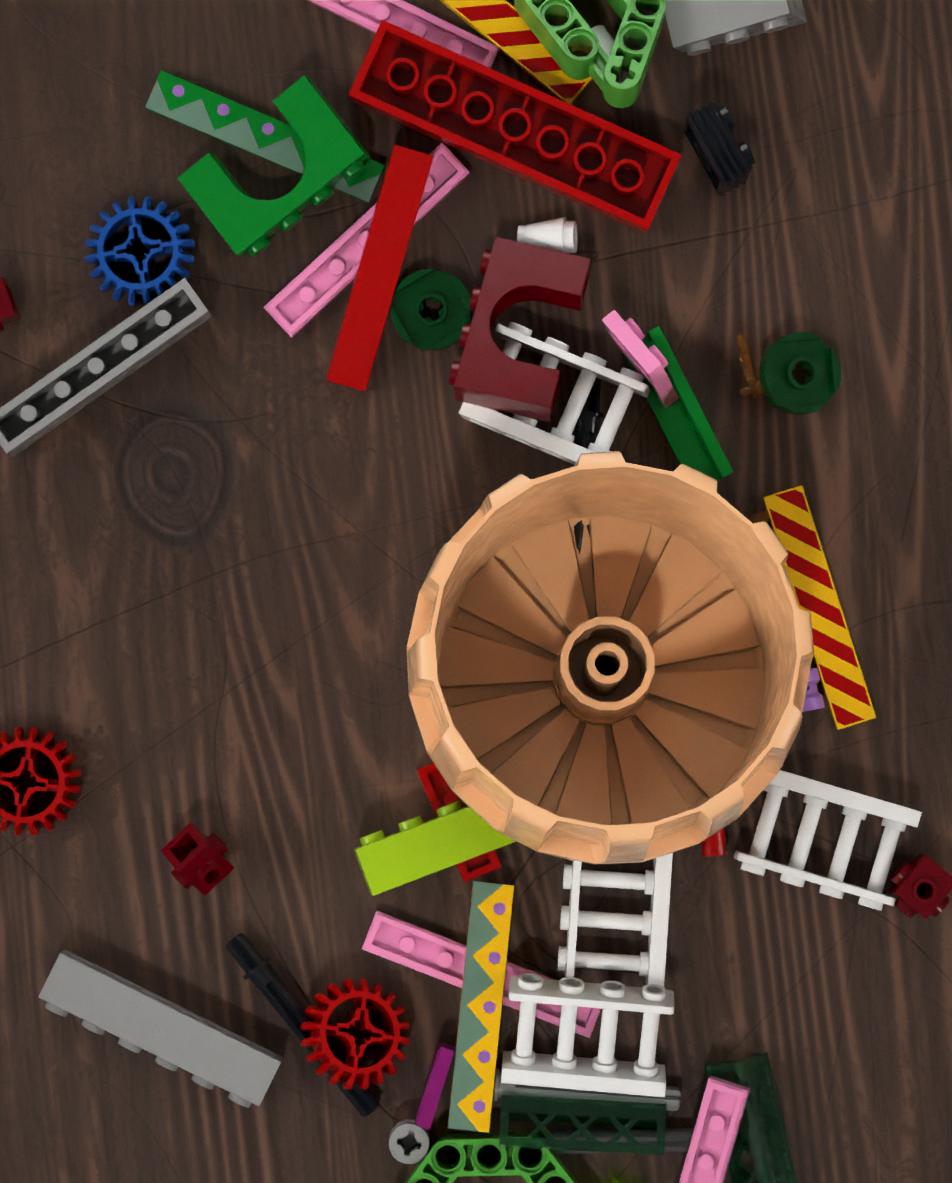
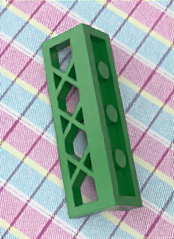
[621,326,733,481]

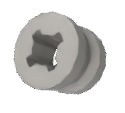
[389,1119,430,1164]

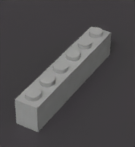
[0,278,212,457]
[38,949,284,1108]

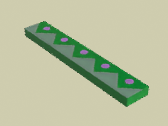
[145,70,385,204]

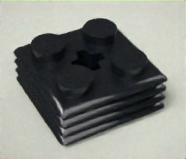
[684,102,755,196]

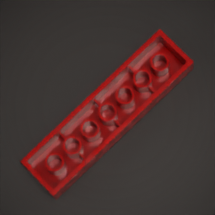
[348,20,682,234]

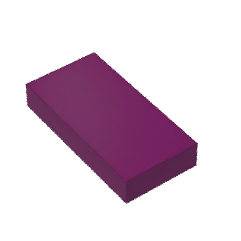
[415,1042,455,1130]

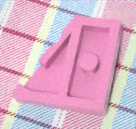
[602,310,679,408]

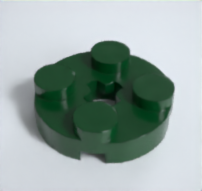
[391,269,471,351]
[759,332,841,415]

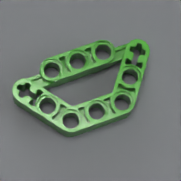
[514,0,666,108]
[404,1132,578,1183]

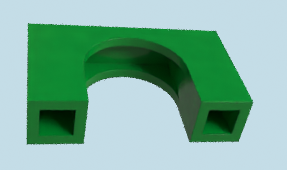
[177,76,370,258]

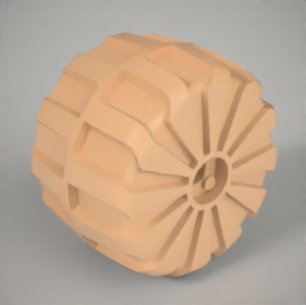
[407,451,814,865]

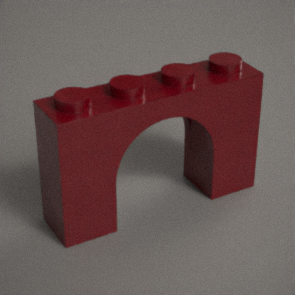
[448,237,591,422]

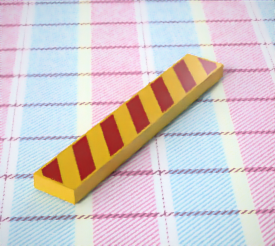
[439,0,592,105]
[762,485,876,730]

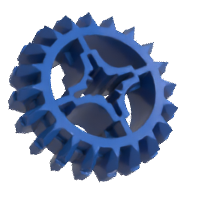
[85,196,195,307]

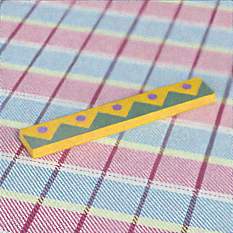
[448,881,514,1133]

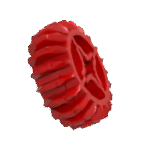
[0,726,82,836]
[300,978,410,1090]

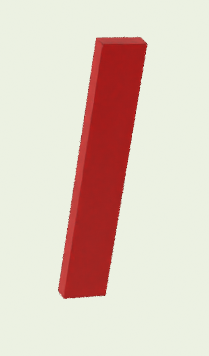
[325,144,434,392]

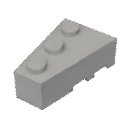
[665,0,807,56]

